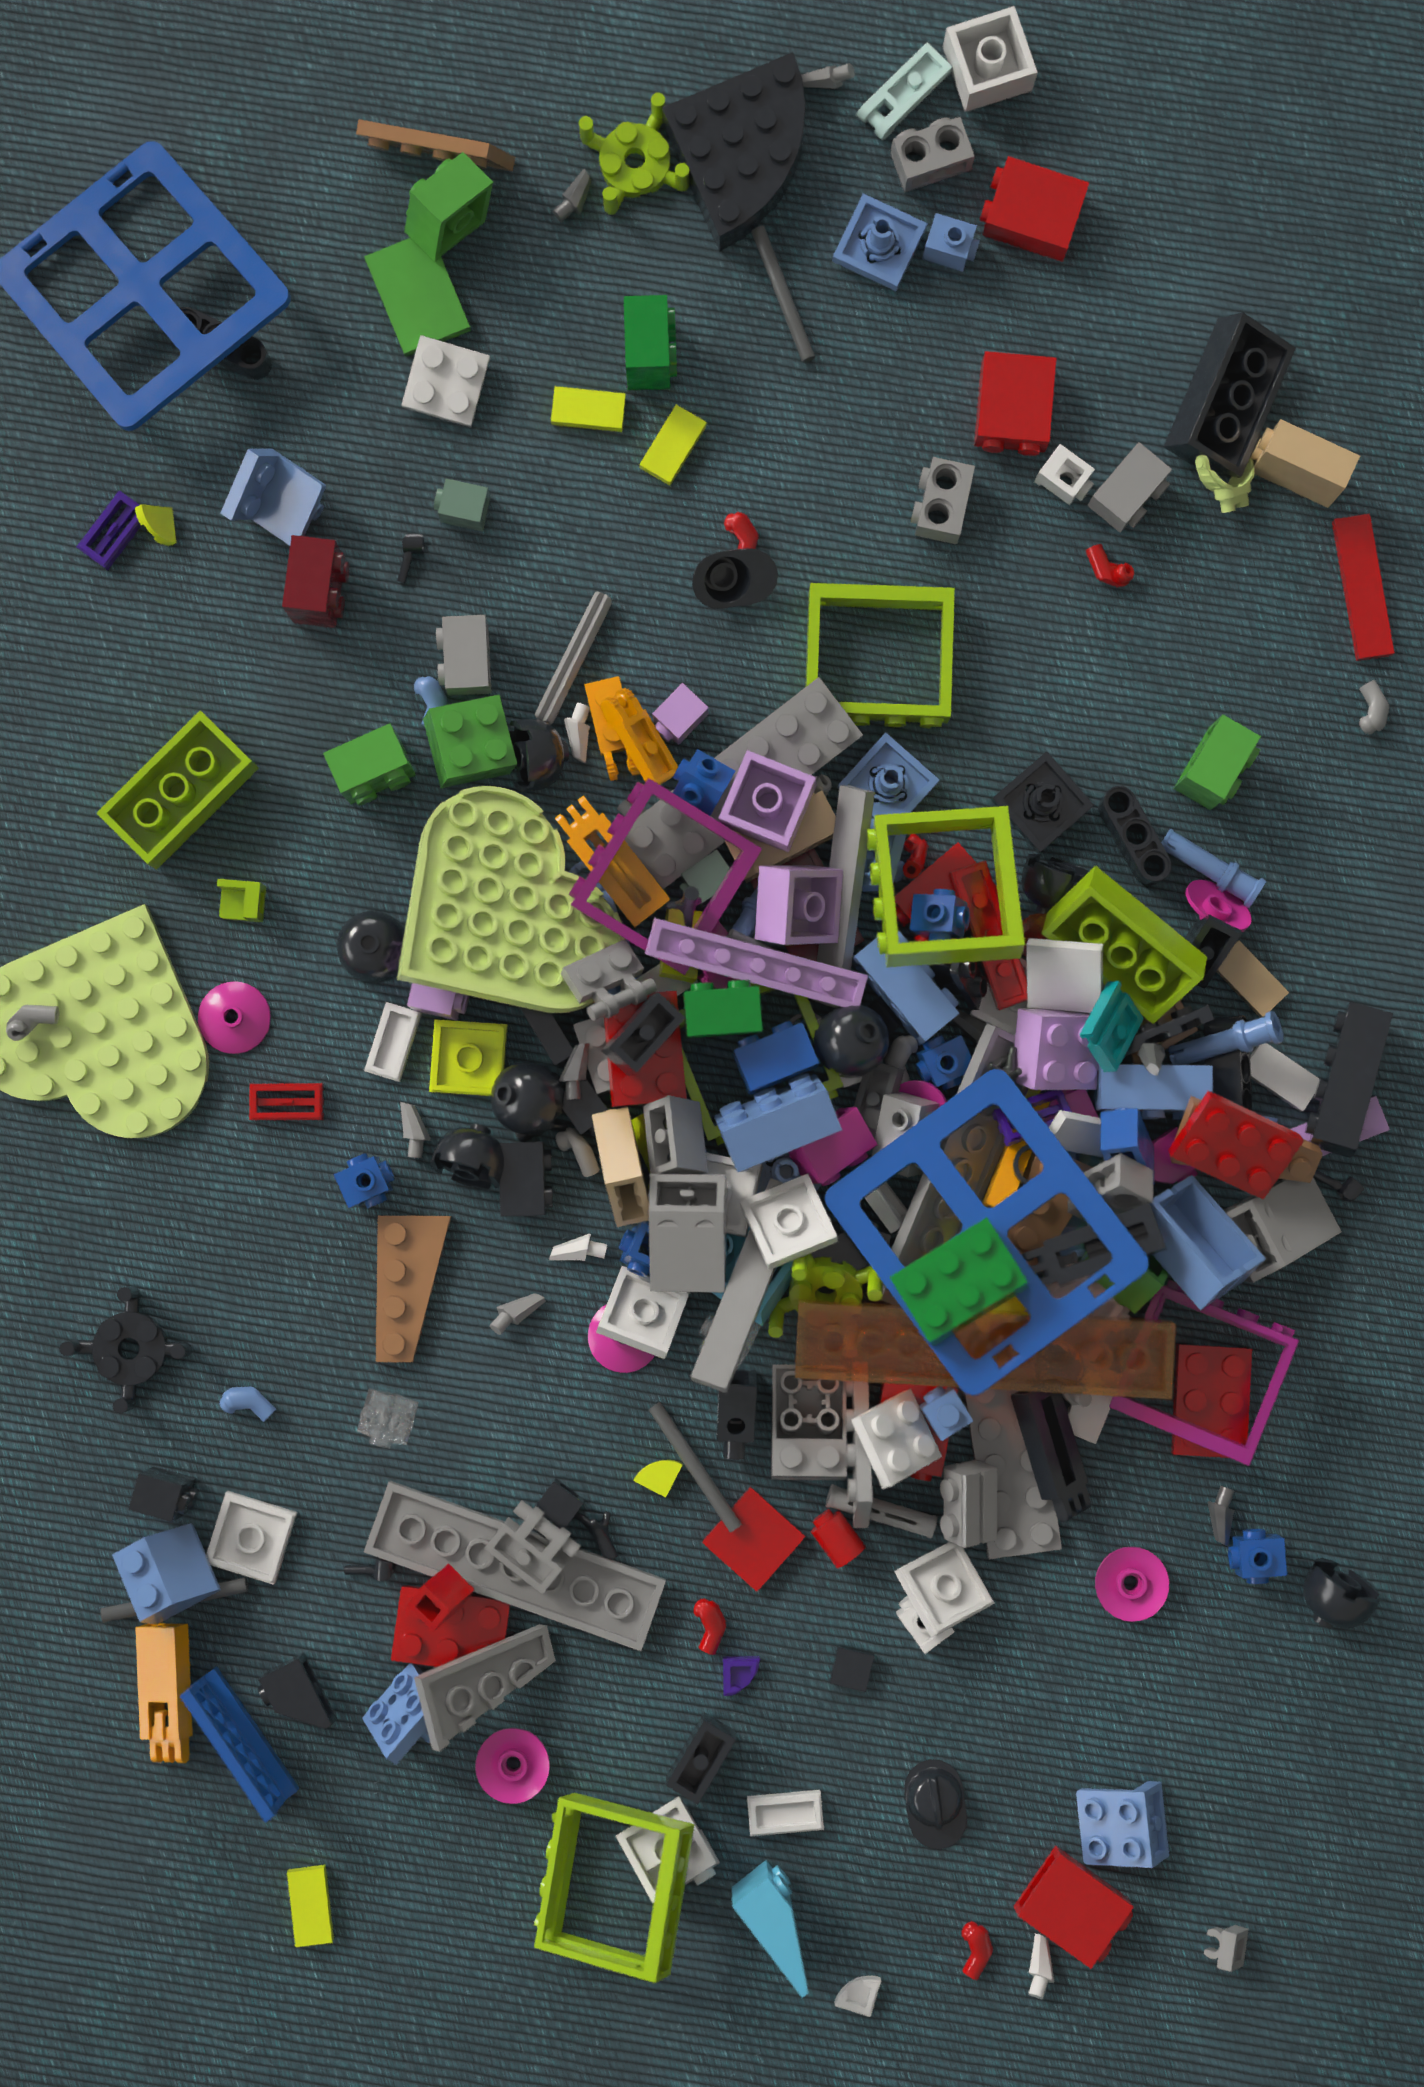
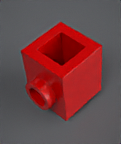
[407,1564,475,1632]

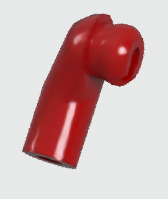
[1085,544,1135,587]

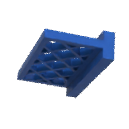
[180,1666,299,1822]

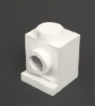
[1035,444,1095,505]
[896,1596,955,1654]

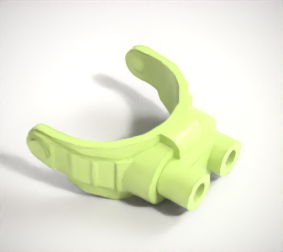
[1195,455,1255,513]

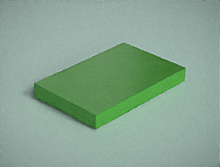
[364,238,471,357]

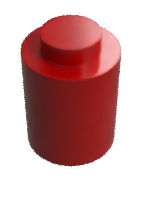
[811,1509,866,1569]

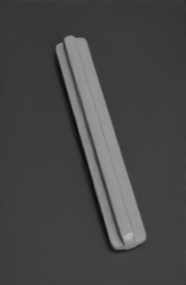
[535,592,612,725]

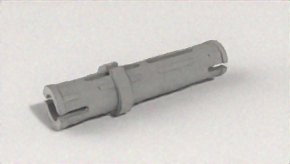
[825,1484,937,1539]

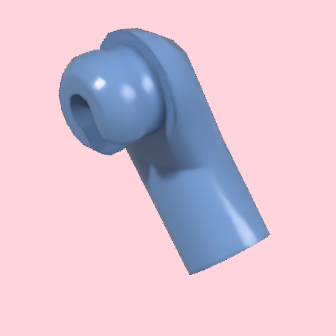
[414,676,448,727]
[220,1386,277,1422]

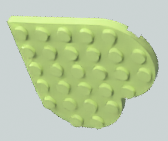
[397,786,625,1013]
[0,904,209,1138]

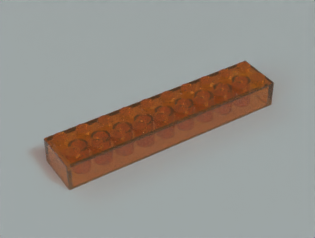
[795,1299,1176,1399]

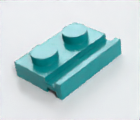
[1079,981,1144,1072]

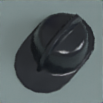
[692,548,778,609]
[904,1759,967,1849]

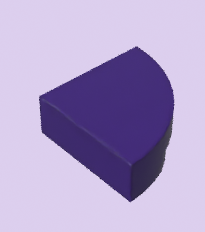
[723,1656,760,1696]

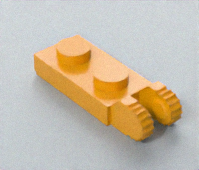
[584,676,640,781]
[600,688,678,785]

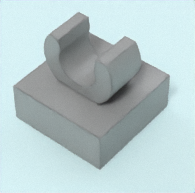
[1204,1925,1249,1972]

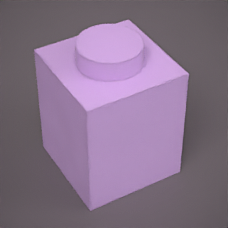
[652,683,709,745]

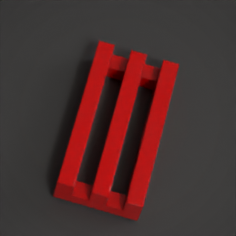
[249,1083,324,1120]

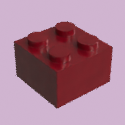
[282,535,350,628]

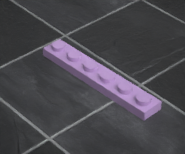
[645,918,868,1007]

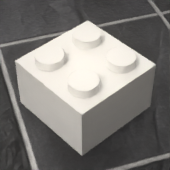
[943,6,1037,112]

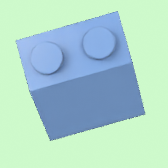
[112,1523,221,1625]

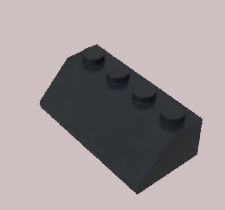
[1163,312,1296,478]

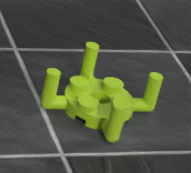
[579,93,689,215]
[768,1253,883,1358]

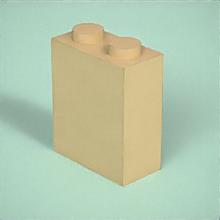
[1250,419,1360,508]
[592,1107,649,1227]

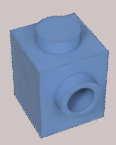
[922,213,980,272]
[919,1385,973,1441]

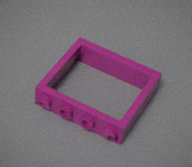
[568,779,762,975]
[1109,1280,1300,1466]

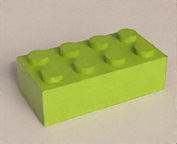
[96,710,259,870]
[1041,866,1207,1024]

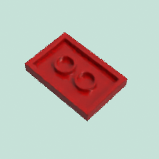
[604,991,687,1107]
[1168,1091,1304,1200]
[1171,1344,1252,1458]
[391,1585,511,1667]

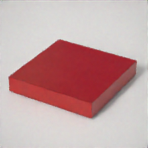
[702,1486,806,1592]

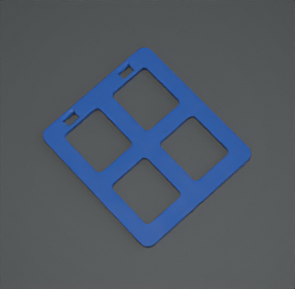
[0,141,291,431]
[825,1069,1148,1396]

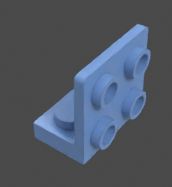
[221,449,326,546]
[1076,1781,1169,1868]

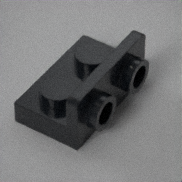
[928,961,988,1010]

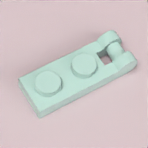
[857,42,952,140]

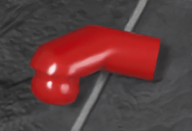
[724,512,759,549]
[902,834,929,879]
[693,1598,727,1655]
[961,1921,993,1980]

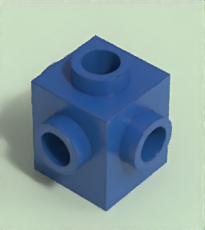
[673,749,735,816]
[910,889,970,941]
[915,1035,972,1090]
[334,1153,395,1209]
[619,1222,650,1277]
[1228,1529,1287,1584]

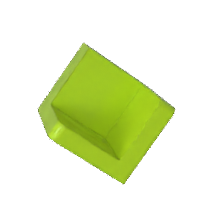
[217,879,266,922]

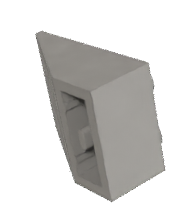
[649,1174,728,1293]
[1224,1178,1342,1283]
[771,1365,847,1481]

